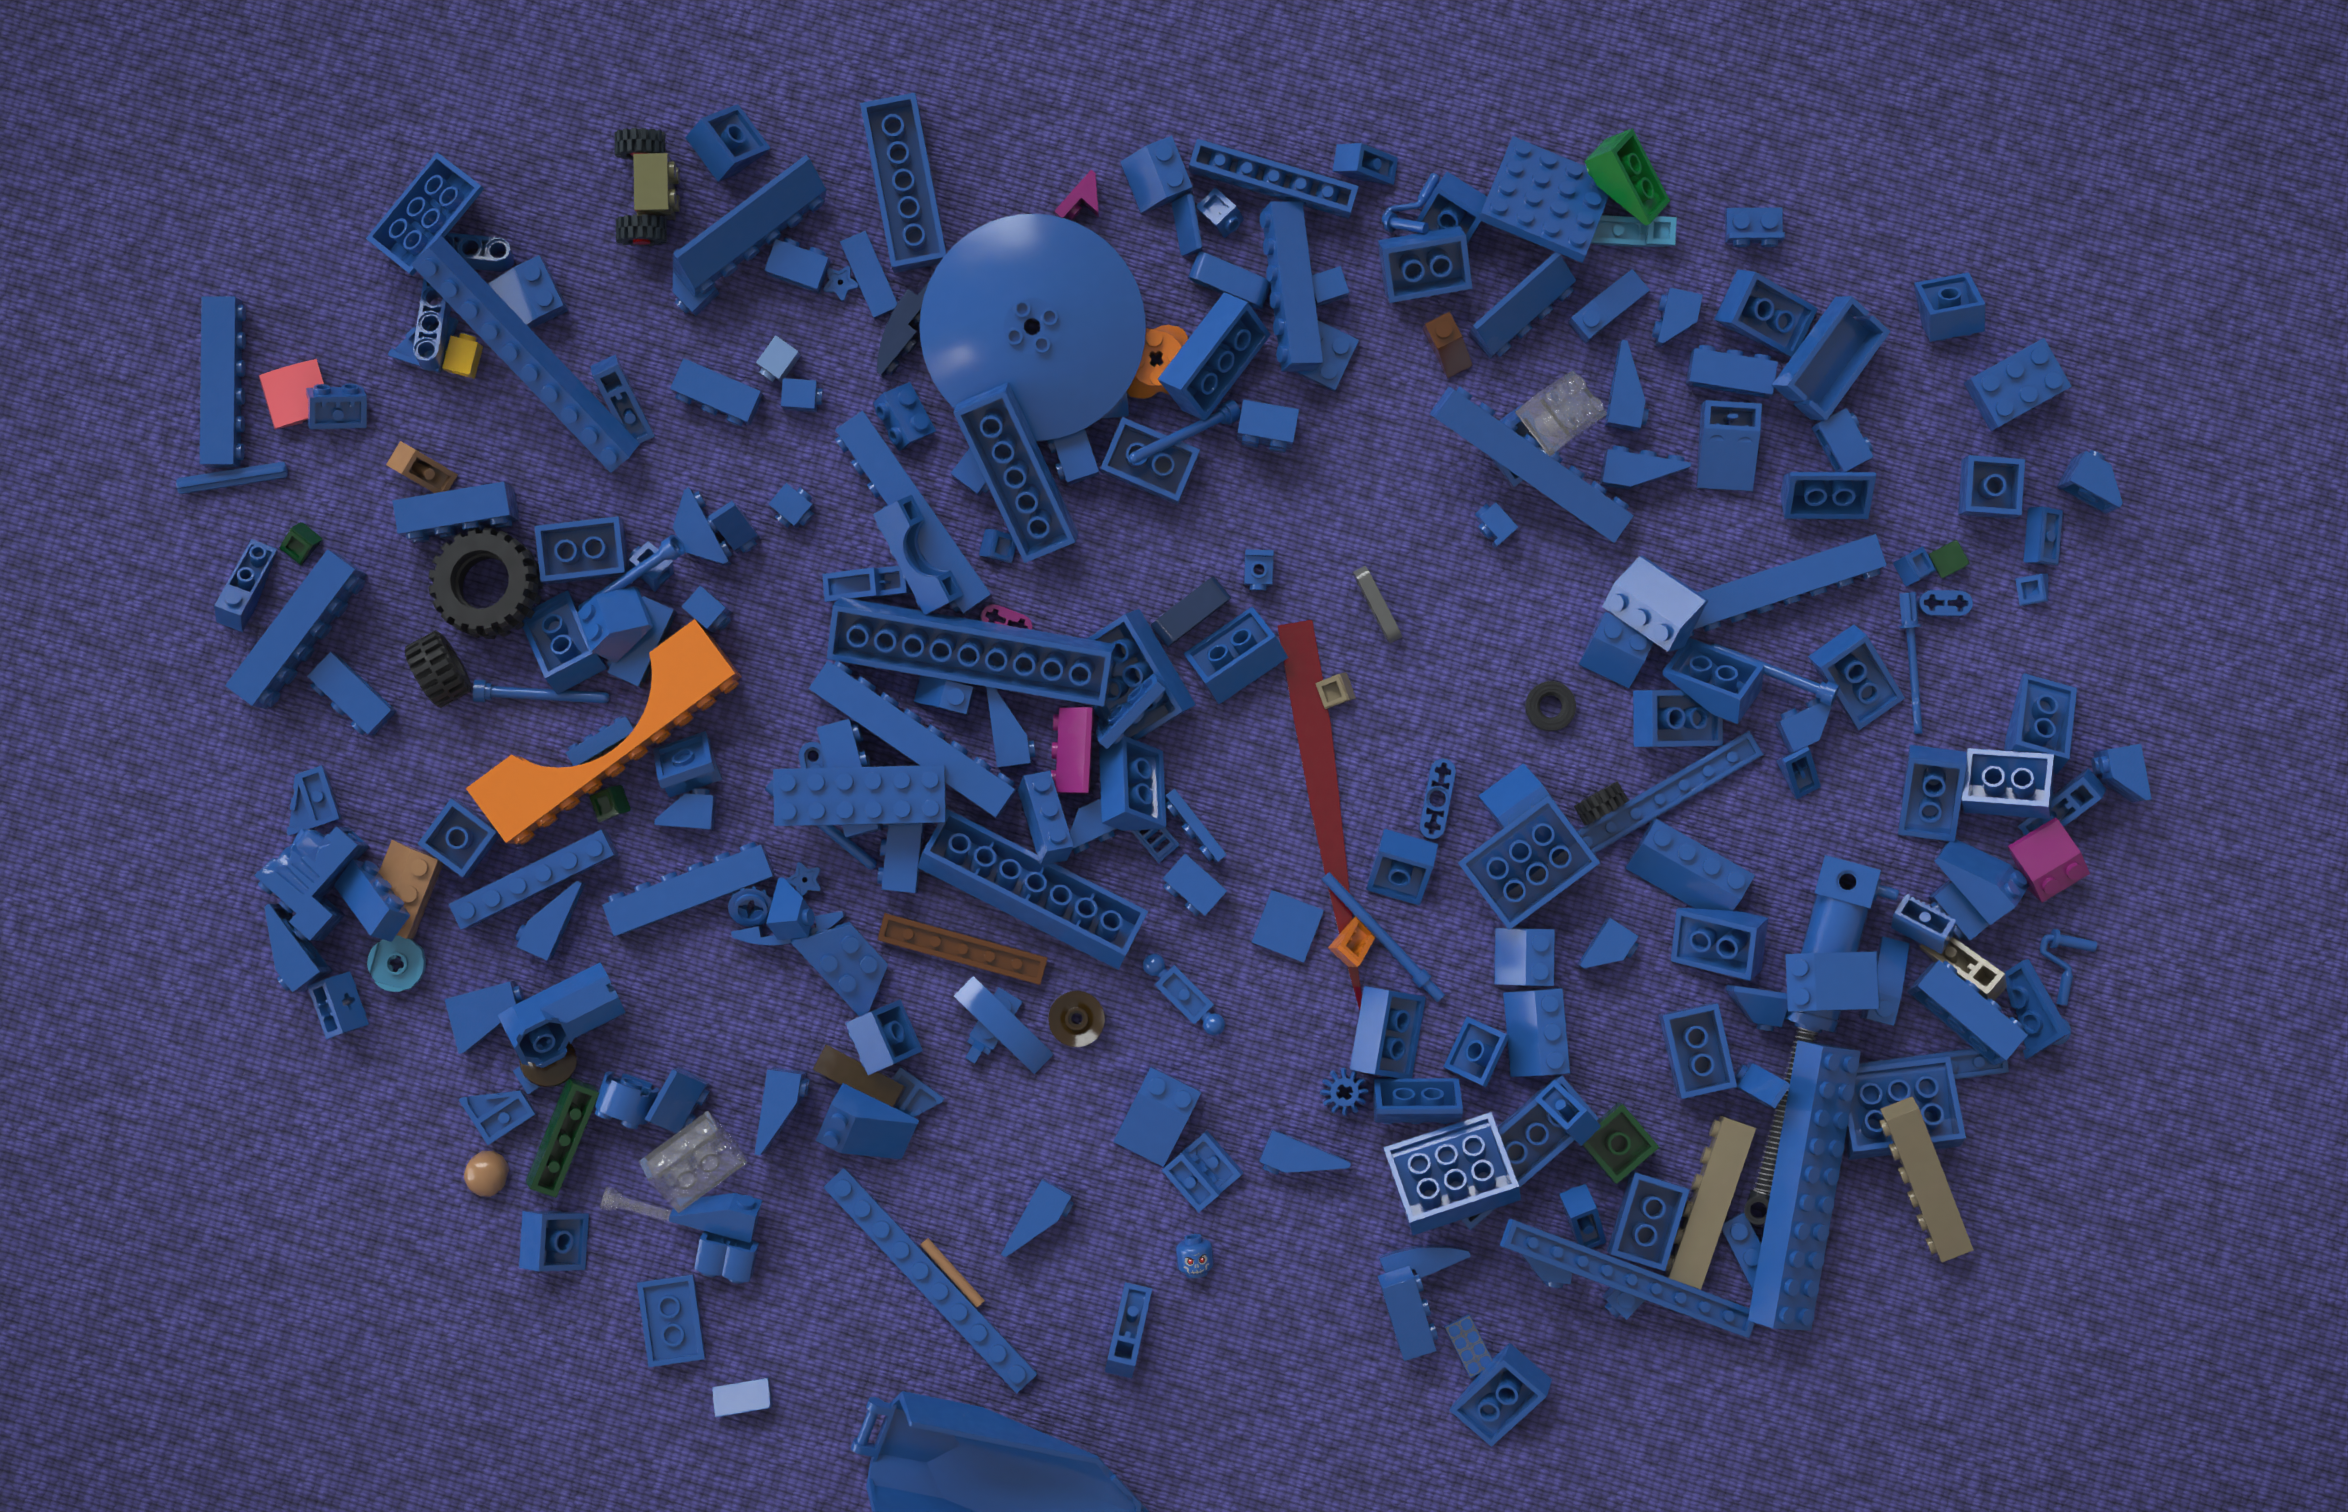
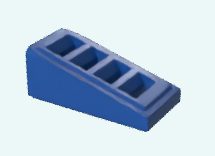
[1131,828,1180,863]

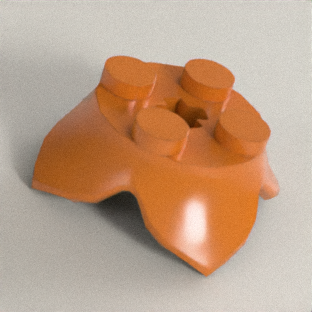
[1127,325,1188,399]

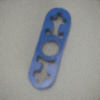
[1419,758,1456,839]

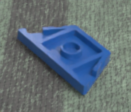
[791,922,888,1017]

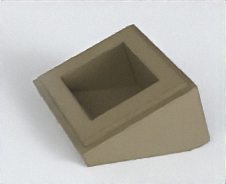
[1315,672,1356,709]

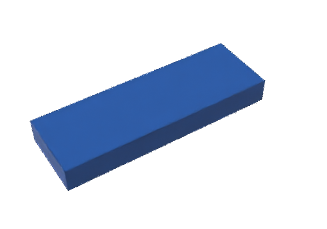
[840,231,898,319]

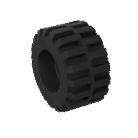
[405,630,471,708]

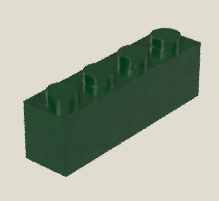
[525,1078,599,1198]

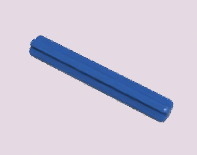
[176,462,288,494]

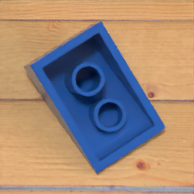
[488,255,569,329]
[1714,269,1818,358]
[522,590,607,695]
[1808,624,1905,730]
[1663,638,1765,724]
[2004,673,2077,775]
[1633,690,1723,747]
[1898,745,1967,842]
[1934,839,2029,925]
[264,904,333,992]
[1671,908,1768,981]
[1785,952,1880,1012]
[1113,1066,1201,1167]
[754,1067,810,1155]
[816,1083,919,1159]
[1449,1343,1552,1447]

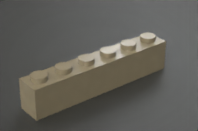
[1879,1096,1973,1263]
[1665,1116,1756,1290]

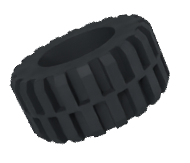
[428,528,543,639]

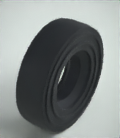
[1525,681,1576,732]

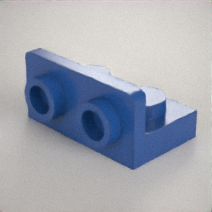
[1725,207,1785,247]
[306,384,367,429]

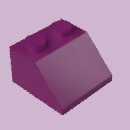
[2008,817,2090,903]

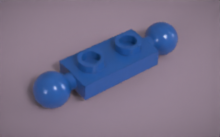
[1143,954,1225,1036]

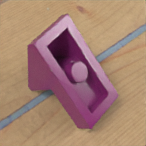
[1054,170,1099,221]

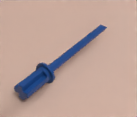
[1899,592,1923,734]

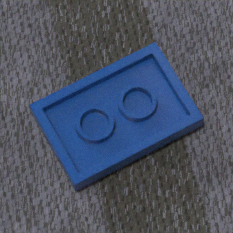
[637,1274,706,1368]

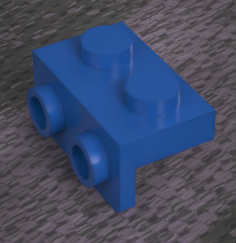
[873,382,936,451]

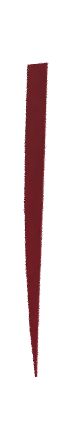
[1278,620,1362,1011]

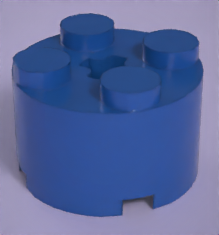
[594,1071,659,1129]

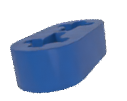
[1917,590,1973,617]

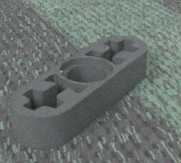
[1353,566,1402,644]

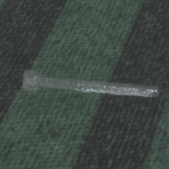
[600,1187,704,1232]

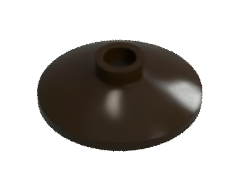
[1048,991,1105,1047]
[520,1042,577,1087]

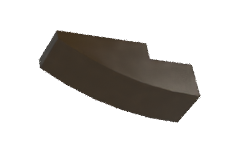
[813,1045,906,1108]

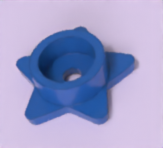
[823,266,859,301]
[786,862,821,897]

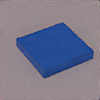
[1251,890,1324,963]

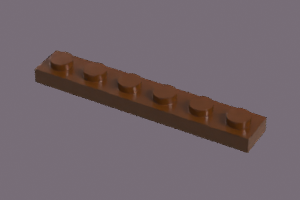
[877,913,1048,985]

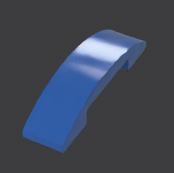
[731,911,846,945]
[954,976,1053,1074]

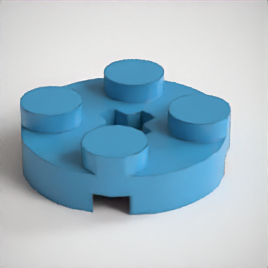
[367,935,426,992]

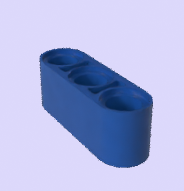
[1187,252,1271,309]

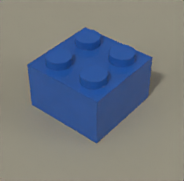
[1237,399,1299,453]
[1958,455,2025,519]
[417,798,500,878]
[845,999,923,1075]

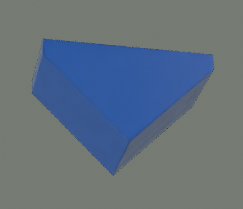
[1776,746,1821,799]

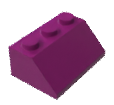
[1051,707,1094,795]

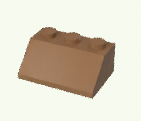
[379,840,444,939]

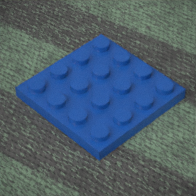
[1478,136,1609,263]

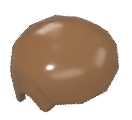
[464,1151,509,1197]

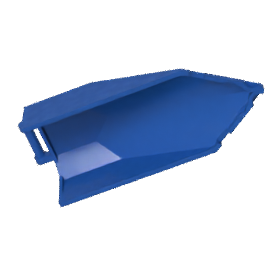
[851,1391,1149,1512]

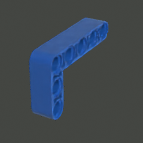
[413,233,514,371]

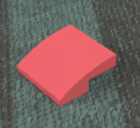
[259,359,324,429]

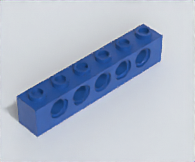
[1189,139,1359,219]

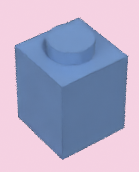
[756,335,801,383]

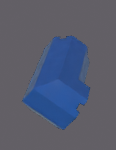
[497,962,626,1068]

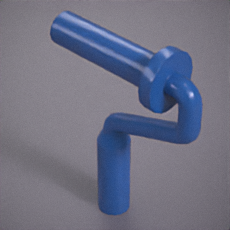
[1381,173,1441,234]
[2040,929,2097,1006]

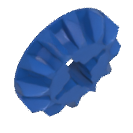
[728,886,772,927]

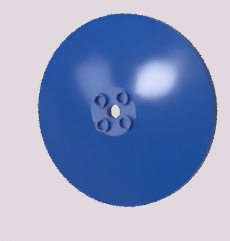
[920,214,1146,441]

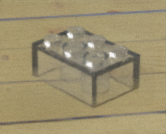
[1515,370,1607,457]
[639,1111,747,1213]

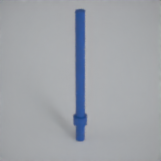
[1321,872,1445,1002]

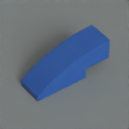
[822,565,913,602]
[1378,1245,1471,1279]

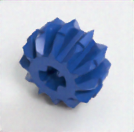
[1320,1067,1368,1116]

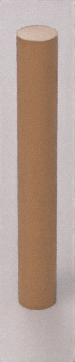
[920,1238,985,1308]

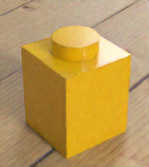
[442,333,483,379]

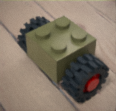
[614,128,680,246]

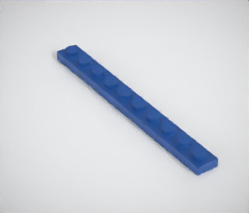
[823,1167,1038,1394]
[1500,1219,1754,1338]

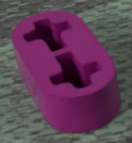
[981,604,1033,630]

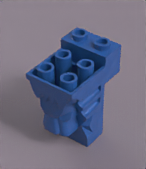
[254,826,370,941]

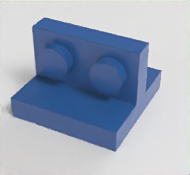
[653,731,722,798]

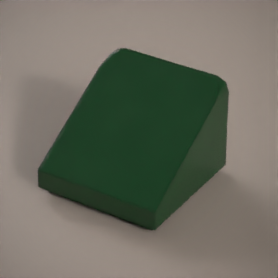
[279,522,322,565]
[1928,540,1970,579]
[589,785,631,822]

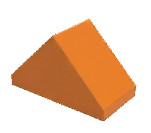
[1328,916,1375,967]

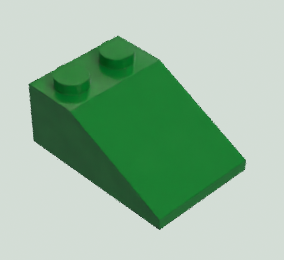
[1584,128,1670,226]

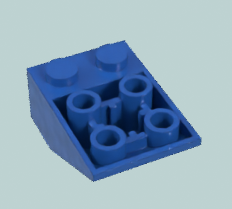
[1696,400,1762,492]

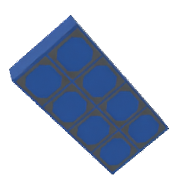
[1444,1314,1493,1378]

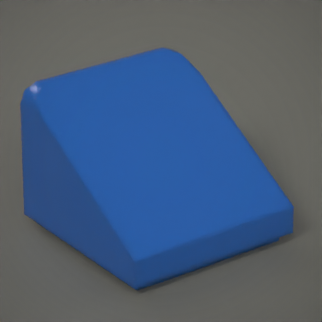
[979,529,1016,563]
[1893,546,1937,586]

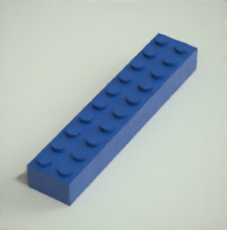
[827,597,1116,707]
[1748,1040,1861,1331]

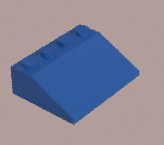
[366,152,485,276]
[1087,608,1196,741]
[1458,795,1600,930]
[1845,1056,1966,1160]
[1383,1112,1521,1235]

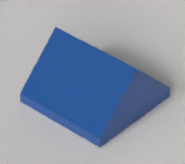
[1443,1016,1509,1087]

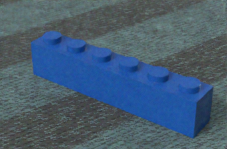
[1260,201,1323,372]
[200,296,246,468]
[448,829,619,930]
[602,842,776,936]

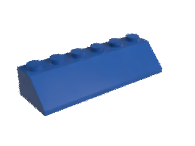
[673,155,826,297]

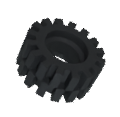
[1574,781,1629,825]

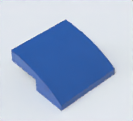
[1161,1130,1244,1213]

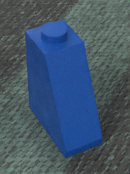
[444,981,524,1054]

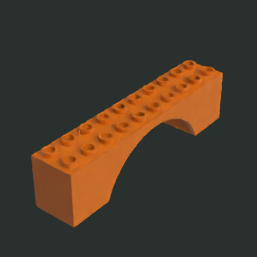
[466,619,741,845]

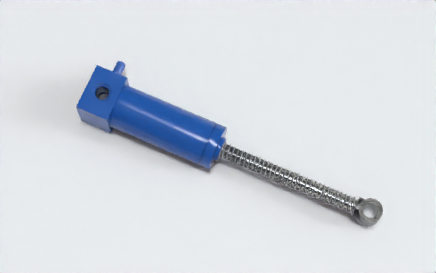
[1744,855,1899,1225]

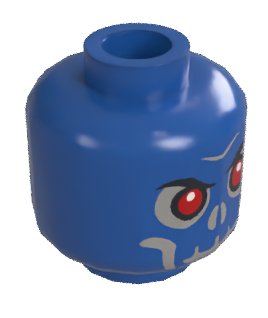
[1176,1234,1214,1278]

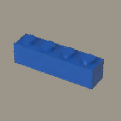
[565,716,634,766]

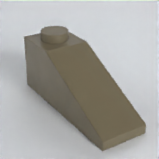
[1919,937,2007,1001]

